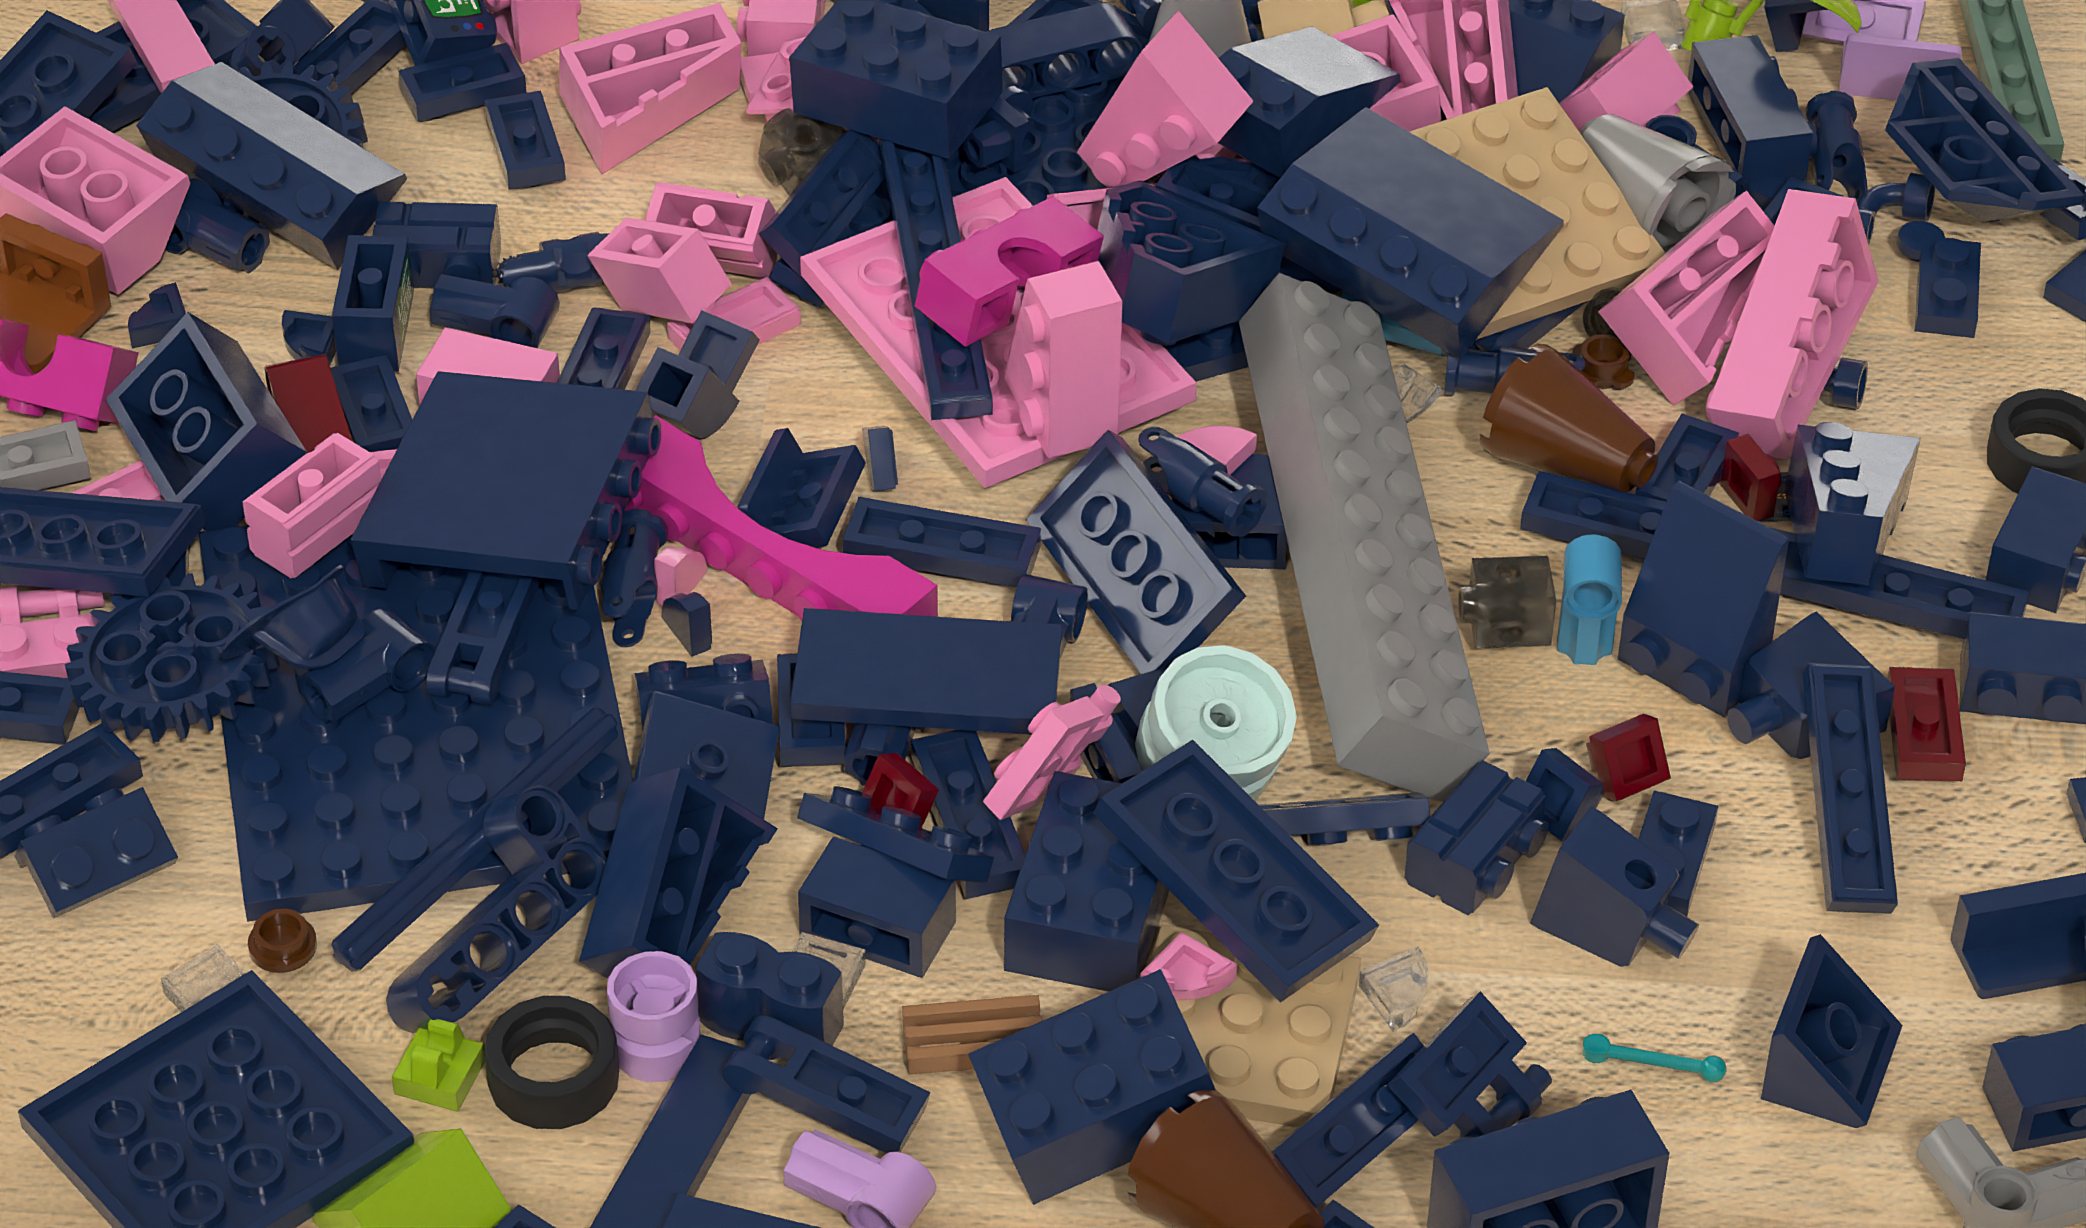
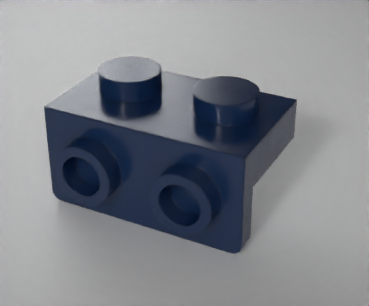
[737,428,866,548]
[635,653,773,734]
[15,787,178,919]

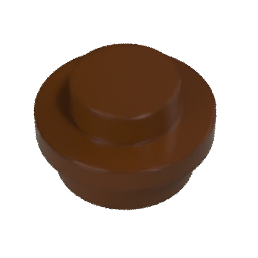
[248,908,317,973]

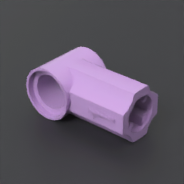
[783,1129,937,1228]

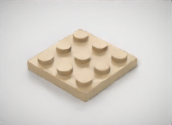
[1151,924,1361,1128]

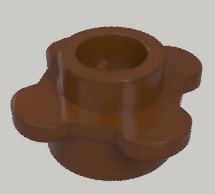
[1572,334,1635,389]

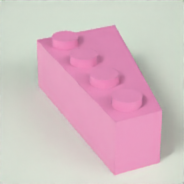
[1706,189,1879,460]

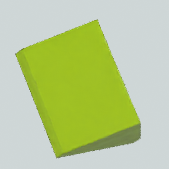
[312,1128,512,1228]

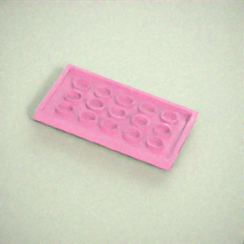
[800,177,1197,488]

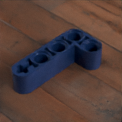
[386,785,607,1033]

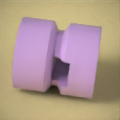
[607,951,701,1082]

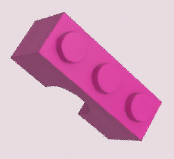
[915,196,1104,347]
[0,318,139,431]

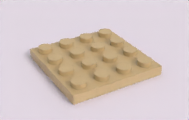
[1410,87,1666,340]

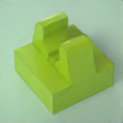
[392,1019,485,1112]

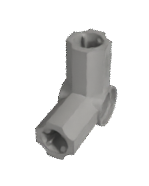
[1917,1117,2086,1228]

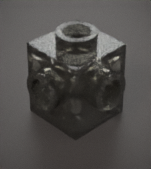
[758,108,845,196]
[1458,556,1556,649]

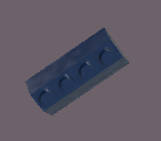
[136,62,407,270]

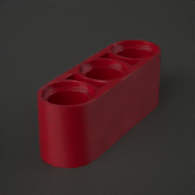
[264,354,353,454]

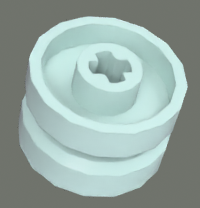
[1135,645,1297,801]

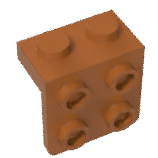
[0,213,112,374]

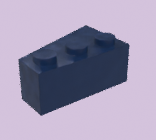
[579,767,778,979]

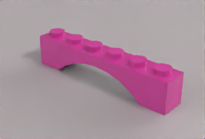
[624,415,938,621]

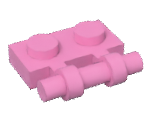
[0,586,105,678]
[983,684,1121,820]

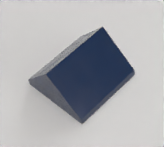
[1761,934,1903,1128]

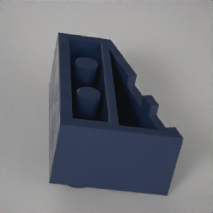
[1784,422,1921,585]

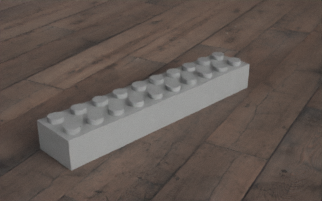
[1239,273,1490,802]

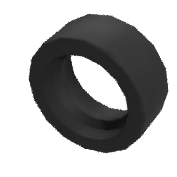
[1987,388,2086,494]
[484,996,619,1129]

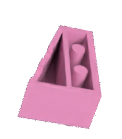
[1077,10,1253,188]

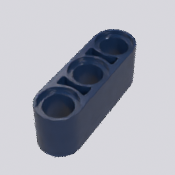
[986,3,1143,99]

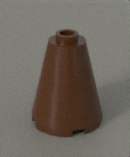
[1480,343,1658,492]
[1128,1090,1324,1228]

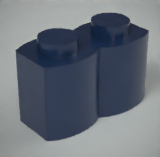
[695,932,844,1046]

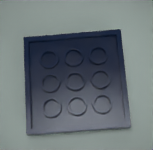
[18,970,414,1228]

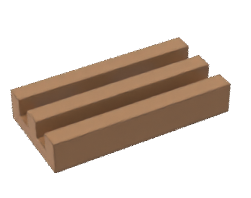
[902,995,1042,1075]

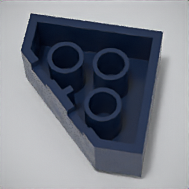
[1097,180,1285,345]

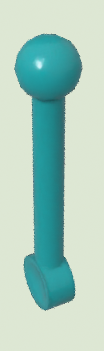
[1582,1034,1727,1082]

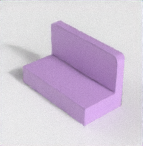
[1802,0,1926,44]
[1839,34,1962,100]

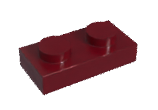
[1887,667,1966,782]

